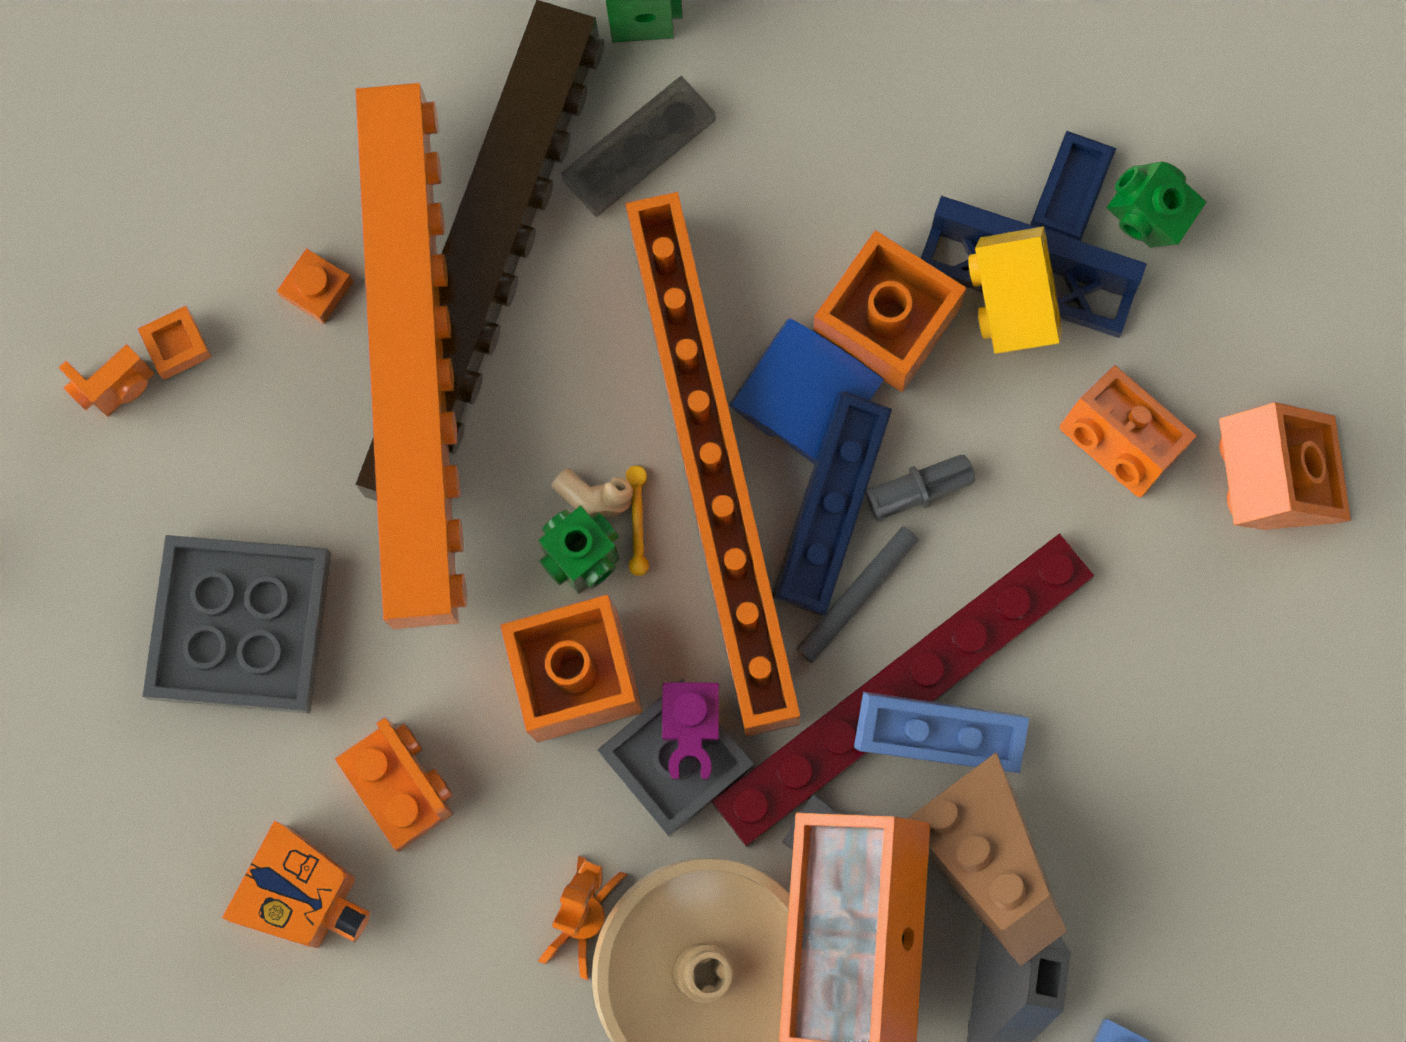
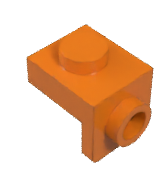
[58,344,155,417]

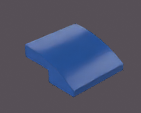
[728,318,884,464]

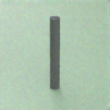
[796,526,919,663]

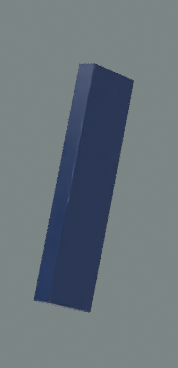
[772,391,892,615]

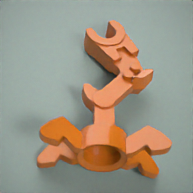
[538,855,628,980]

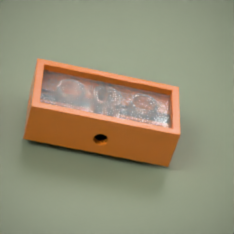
[779,813,930,1042]

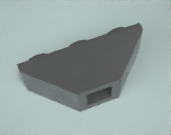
[967,923,1071,1042]

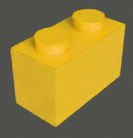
[968,226,1063,354]

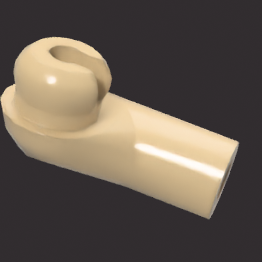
[551,468,633,517]

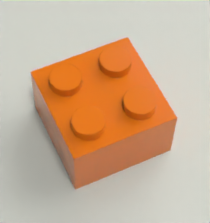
[813,230,966,393]
[500,594,643,743]

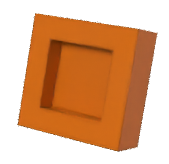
[277,248,353,324]
[138,305,212,380]

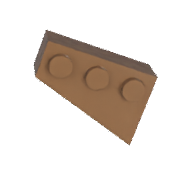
[907,752,1067,966]

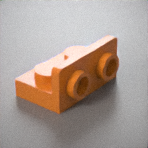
[1060,365,1197,497]
[335,717,454,852]

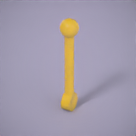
[625,465,650,577]

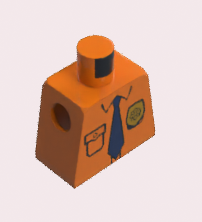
[222,821,371,948]

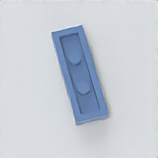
[854,692,1029,773]

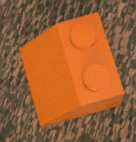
[1219,402,1351,530]

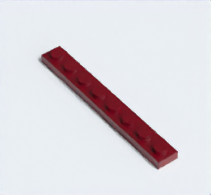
[712,533,1094,847]

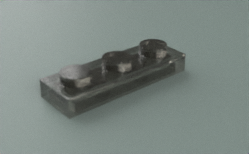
[561,75,716,217]

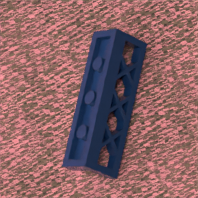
[921,195,1147,338]

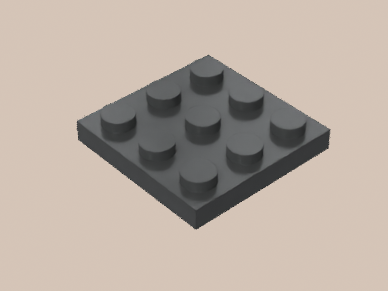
[142,535,331,714]

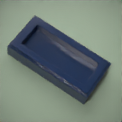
[1030,130,1116,241]

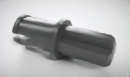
[865,455,975,522]

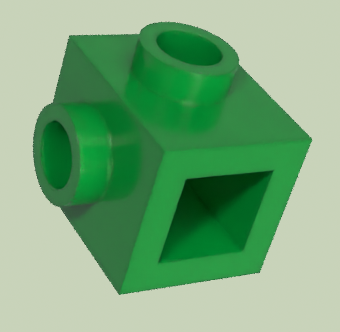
[1106,161,1207,248]
[538,505,620,594]

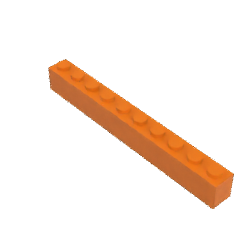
[355,83,467,629]
[625,192,801,737]

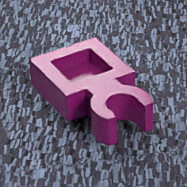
[662,682,719,781]

